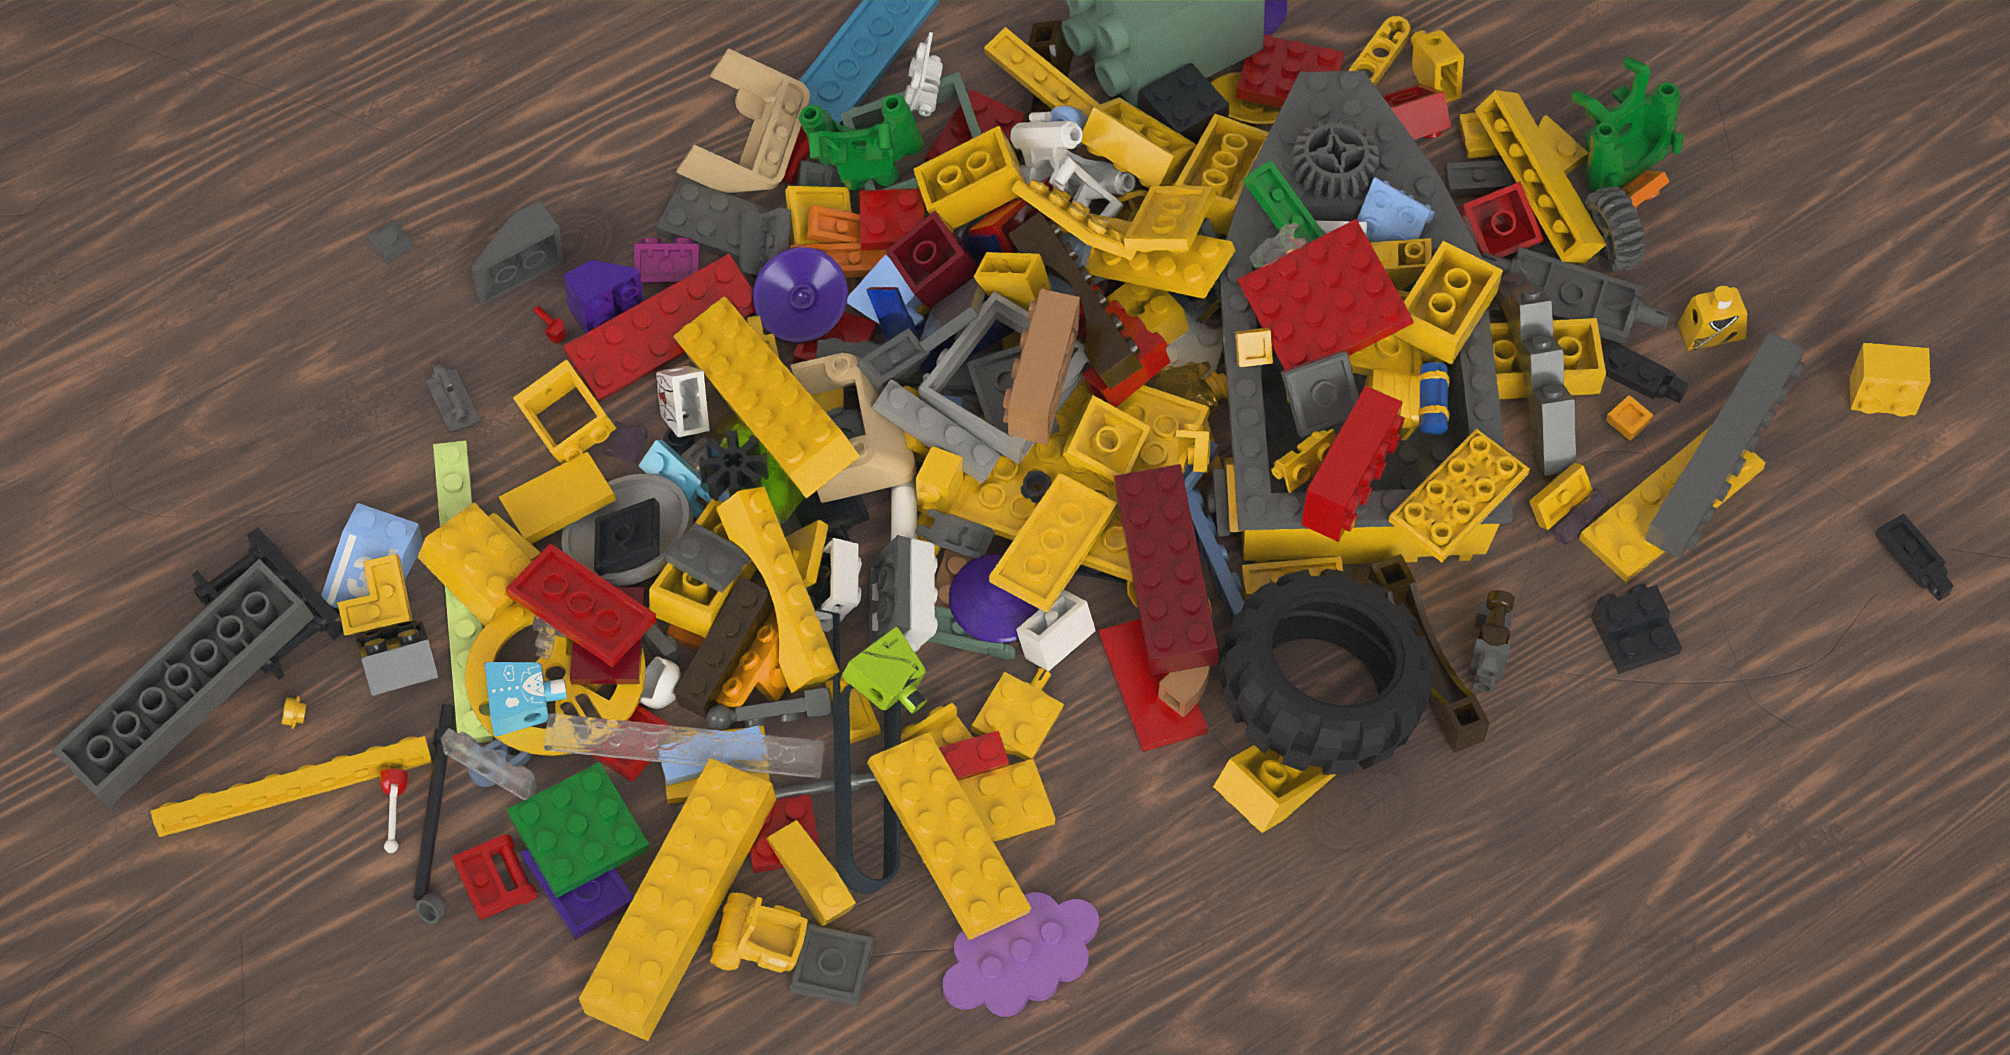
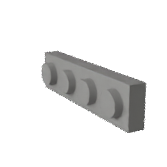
[871,379,1001,484]

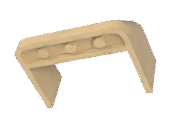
[676,48,810,193]
[791,353,917,503]

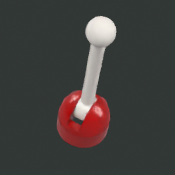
[380,769,408,853]

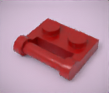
[452,834,538,920]

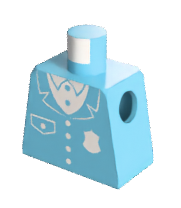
[485,662,567,736]

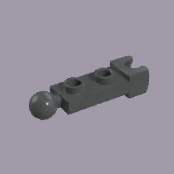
[706,687,832,731]

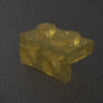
[1151,361,1218,412]

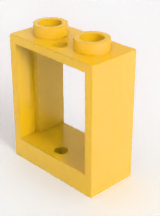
[513,359,617,465]

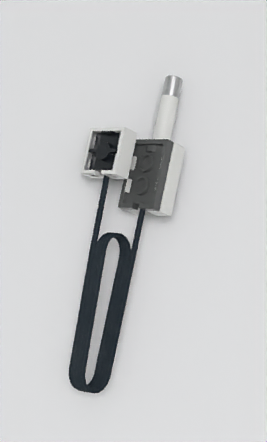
[806,466,938,894]

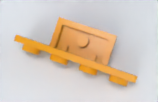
[716,607,788,708]

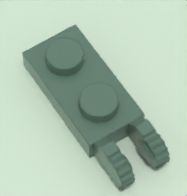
[928,606,1019,660]

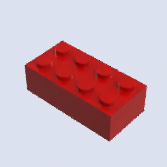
[1301,386,1405,542]

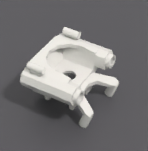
[1010,112,1135,218]

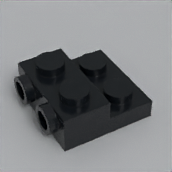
[1591,584,1682,674]

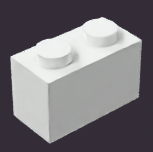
[1016,590,1096,671]

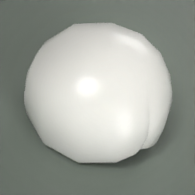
[640,656,682,709]

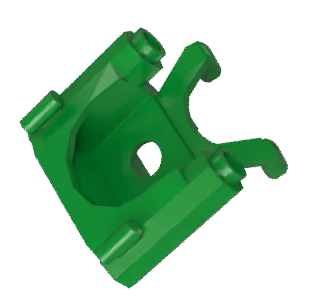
[1571,56,1684,192]
[798,94,925,190]

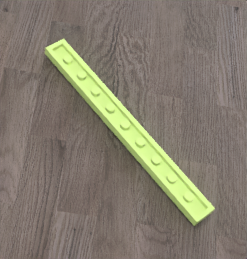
[433,441,493,746]

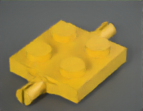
[970,668,1064,761]

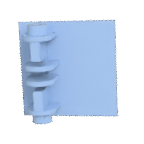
[1357,177,1435,242]

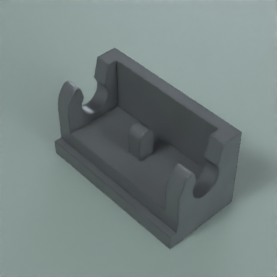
[915,509,995,559]

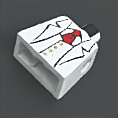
[656,366,710,437]

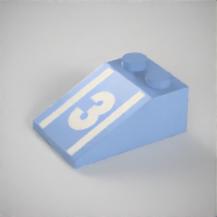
[321,503,423,612]

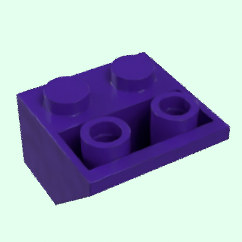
[564,260,643,333]

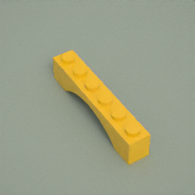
[717,487,840,693]

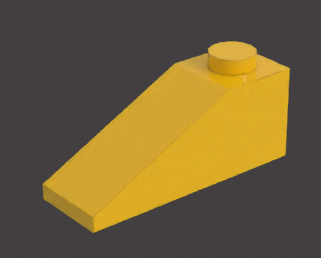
[766,820,856,927]

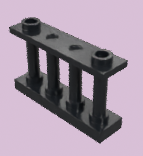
[192,527,344,680]

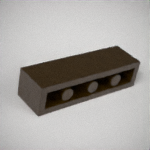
[674,577,774,719]

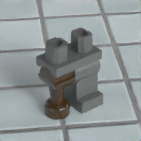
[1468,590,1515,693]

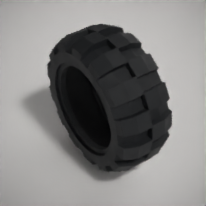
[1219,569,1433,775]

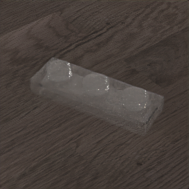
[441,728,538,800]

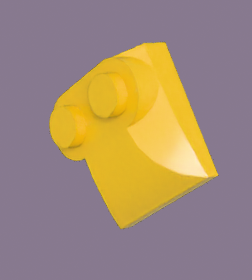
[1063,395,1150,482]

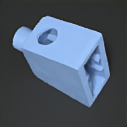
[847,254,926,334]

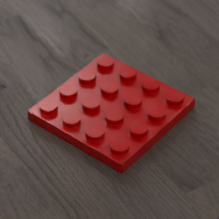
[1237,219,1414,370]

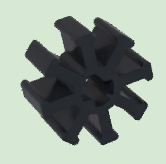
[699,431,769,501]

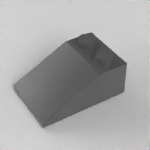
[471,200,565,306]

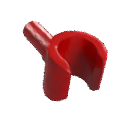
[534,306,567,344]

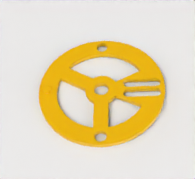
[465,603,646,756]

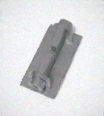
[425,364,481,433]

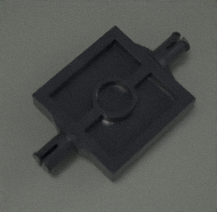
[784,480,870,542]

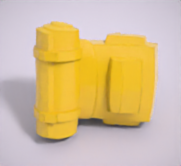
[710,893,808,973]

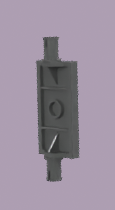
[1482,247,1671,345]

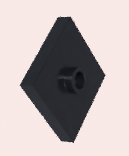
[594,498,660,576]

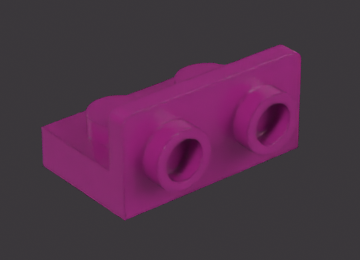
[634,238,700,283]

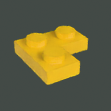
[337,554,413,636]

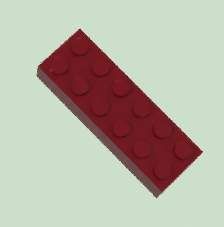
[1114,464,1219,676]

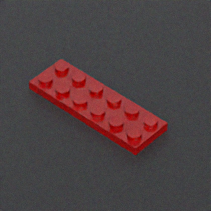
[563,254,756,403]

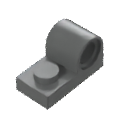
[857,328,930,390]

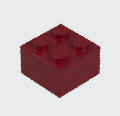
[885,210,979,310]

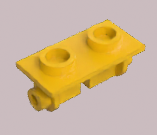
[1271,429,1336,493]

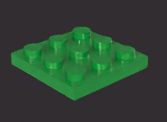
[506,762,650,898]

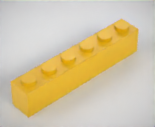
[1475,90,1607,264]

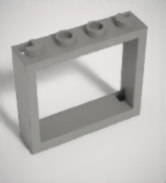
[918,292,1092,464]

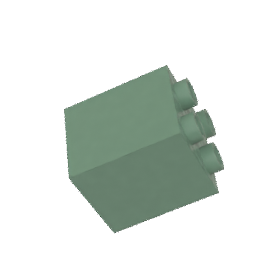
[1061,0,1265,109]

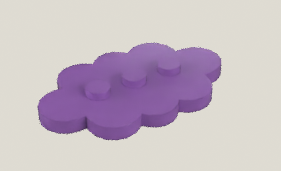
[943,892,1099,1017]

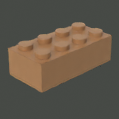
[1003,289,1080,445]

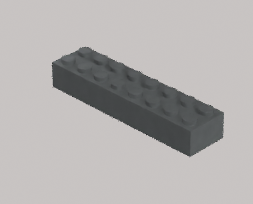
[52,559,314,808]

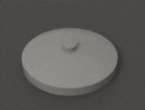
[562,474,693,587]

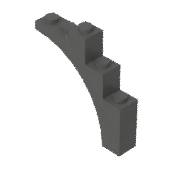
[1495,273,1576,476]

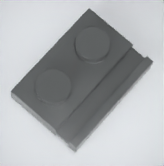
[666,523,751,592]

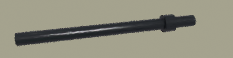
[413,704,455,900]

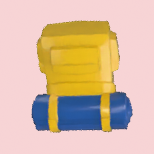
[1364,362,1449,441]

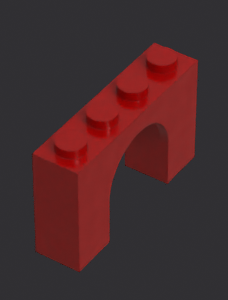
[1076,284,1171,408]

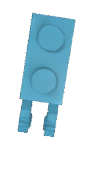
[638,440,720,519]

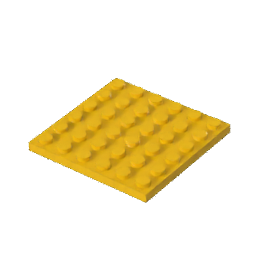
[948,378,1210,582]

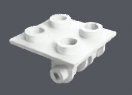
[904,32,943,116]

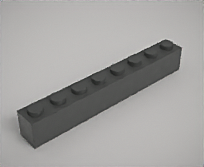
[1645,332,1805,559]

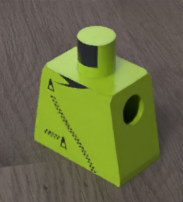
[842,626,927,714]

